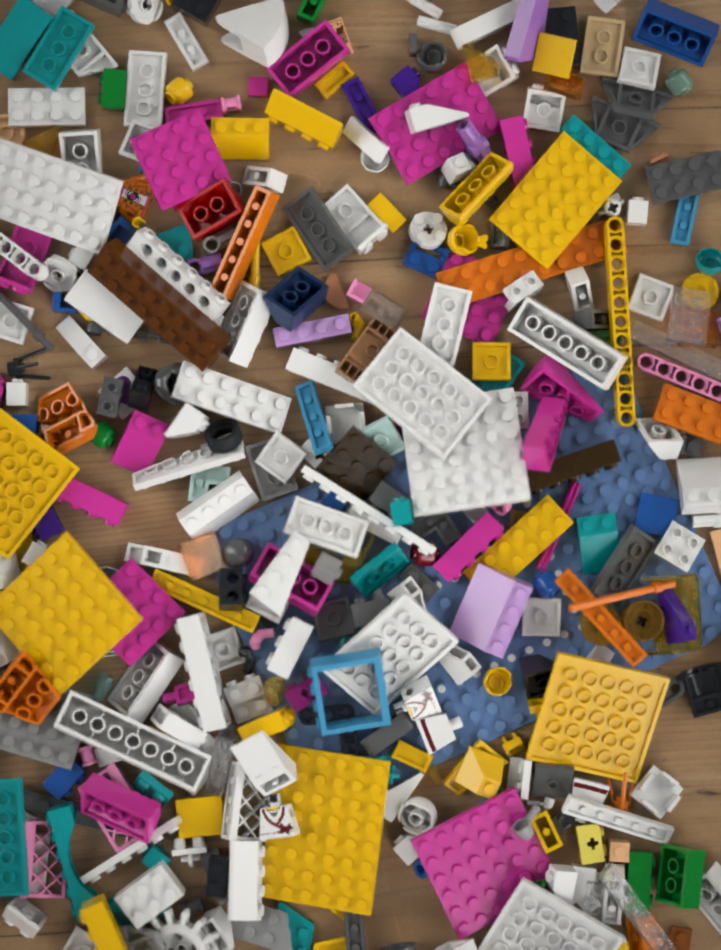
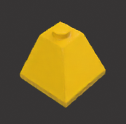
[454,745,505,799]

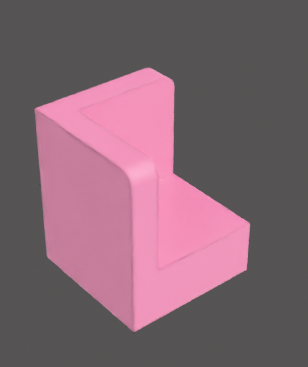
[346,278,372,306]

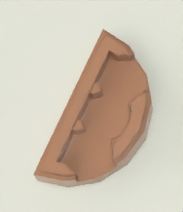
[325,273,349,310]

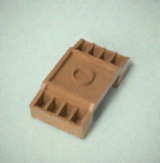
[335,316,397,385]

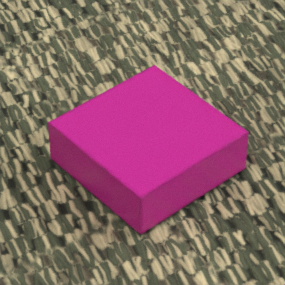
[248,76,268,97]

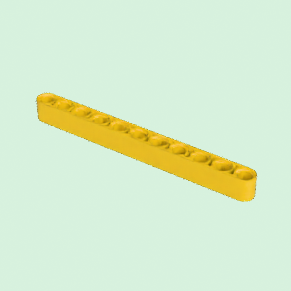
[603,216,636,427]

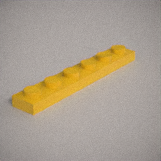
[152,568,261,633]

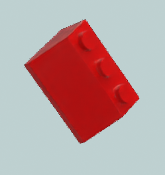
[176,178,245,241]

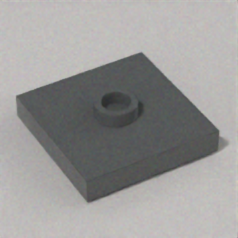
[313,596,357,643]
[532,763,574,798]

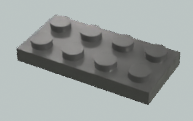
[644,150,721,205]
[282,186,355,272]
[590,524,659,608]

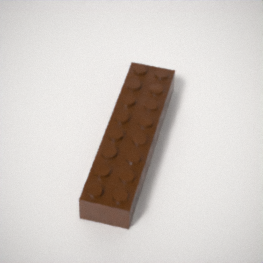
[88,238,232,372]

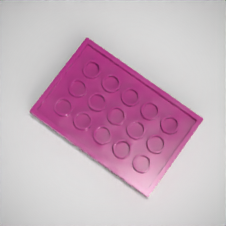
[368,62,500,185]

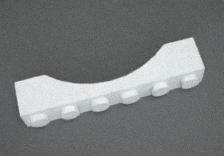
[387,576,481,685]

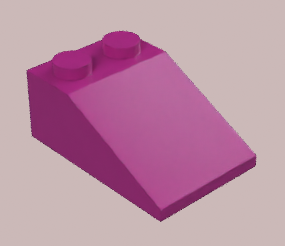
[110,409,170,472]

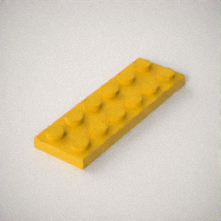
[463,494,574,581]

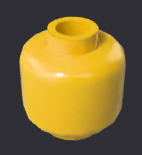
[165,77,193,105]

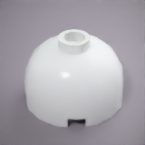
[398,796,437,836]

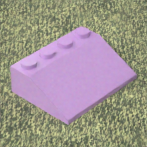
[449,562,533,659]

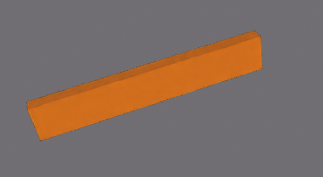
[554,567,648,668]

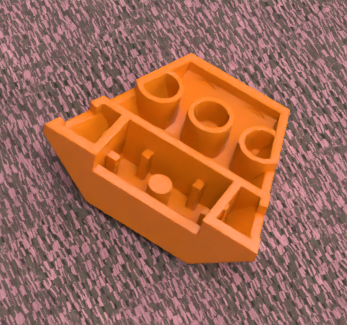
[36,382,98,454]
[0,649,61,725]

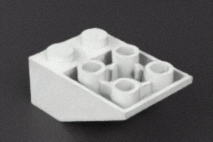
[231,730,297,797]

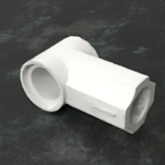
[691,513,721,528]

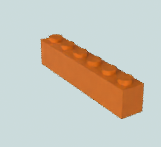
[212,184,280,300]

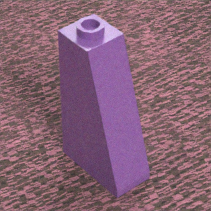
[504,0,549,63]

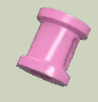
[221,94,242,114]
[78,745,99,768]

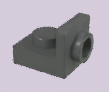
[679,434,704,458]

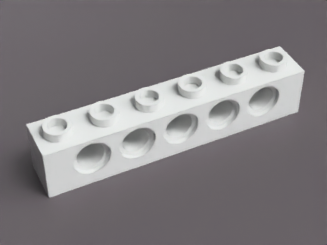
[127,227,231,322]

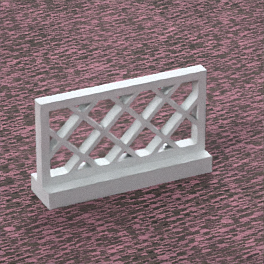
[221,760,270,842]

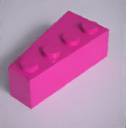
[522,397,568,472]

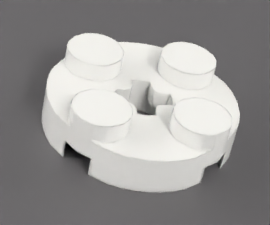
[126,0,163,24]
[408,212,447,250]
[43,254,78,293]

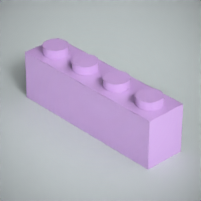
[273,314,352,349]

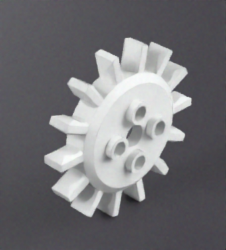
[150,907,219,950]

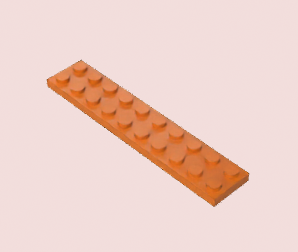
[435,219,628,303]

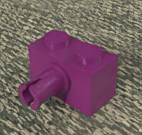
[284,673,329,713]

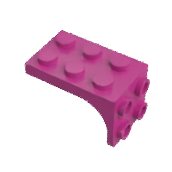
[0,225,53,296]

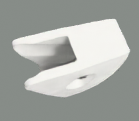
[216,0,290,67]

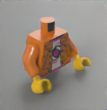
[117,174,154,230]

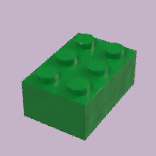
[655,843,706,909]

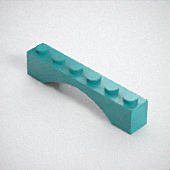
[45,801,98,922]

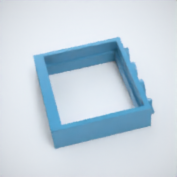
[307,648,391,736]

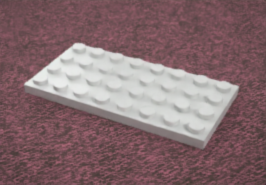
[0,137,124,254]

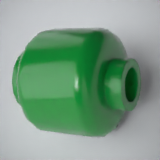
[90,420,116,449]

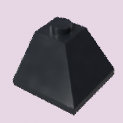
[520,654,554,700]

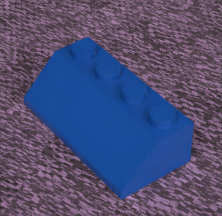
[632,0,720,67]

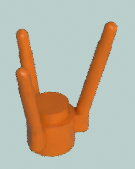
[606,772,635,812]

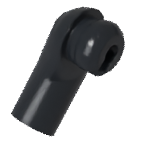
[238,646,255,674]

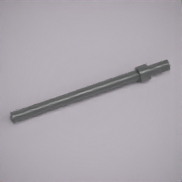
[0,290,55,352]

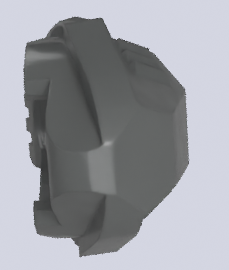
[155,362,186,406]

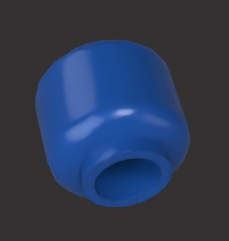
[533,570,561,599]

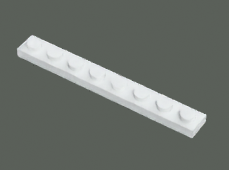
[301,465,437,556]

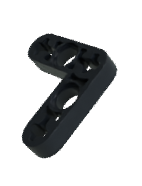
[299,703,358,755]

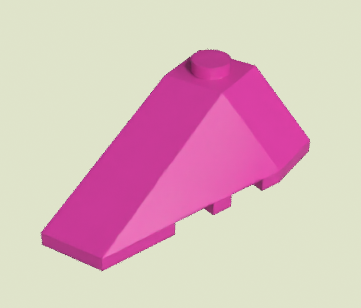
[520,355,603,422]

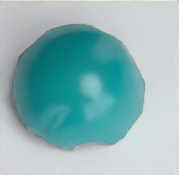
[695,248,721,275]

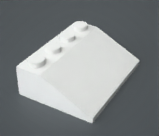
[675,457,721,515]

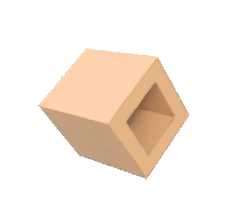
[607,838,630,862]

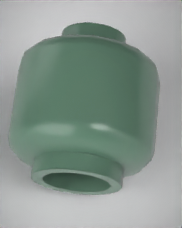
[664,67,693,97]

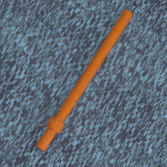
[569,580,676,612]

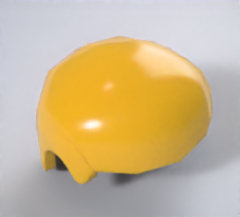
[483,666,512,696]

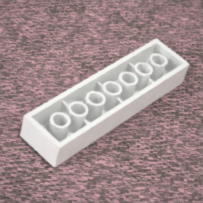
[53,691,212,794]

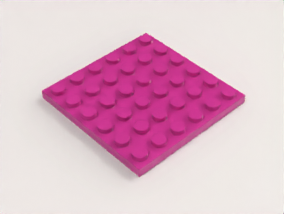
[410,786,551,940]

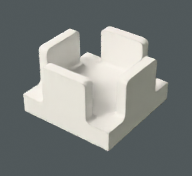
[325,403,366,444]
[629,764,684,819]

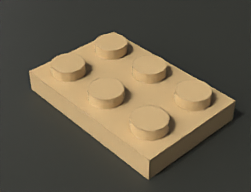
[579,16,626,79]

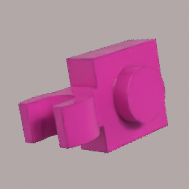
[161,682,195,706]

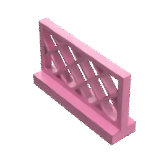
[77,762,158,853]
[18,818,66,899]

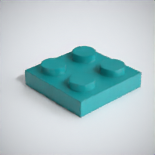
[132,769,174,809]

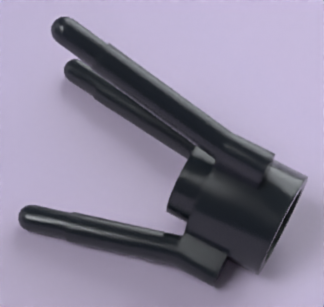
[7,348,51,380]

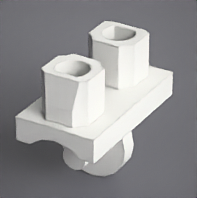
[171,836,208,867]

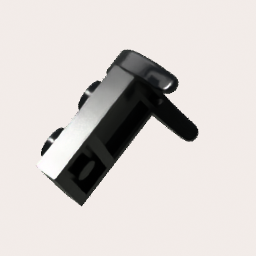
[676,662,721,718]

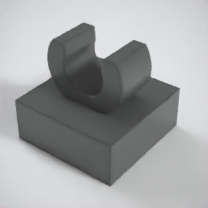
[551,810,577,834]

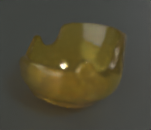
[263,676,285,706]

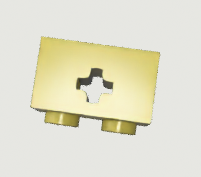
[574,822,608,865]

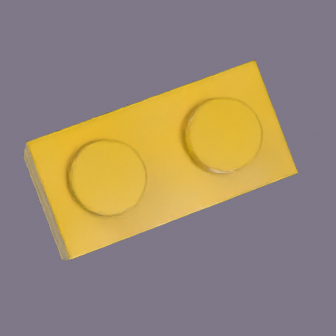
[531,808,564,854]

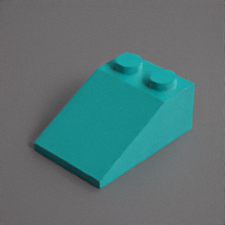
[574,512,619,575]

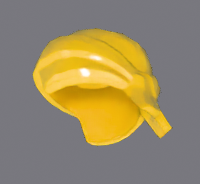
[447,224,489,256]

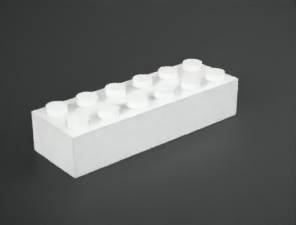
[507,296,628,390]
[175,611,232,733]

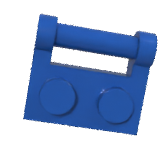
[402,241,451,280]

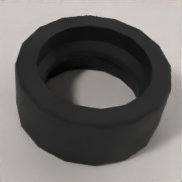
[204,418,243,453]

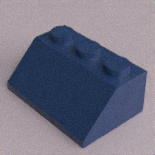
[263,266,329,332]

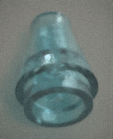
[92,672,114,702]

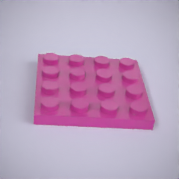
[129,109,232,211]
[421,251,508,342]
[110,558,185,667]

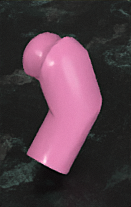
[249,628,274,650]

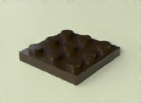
[316,425,398,501]

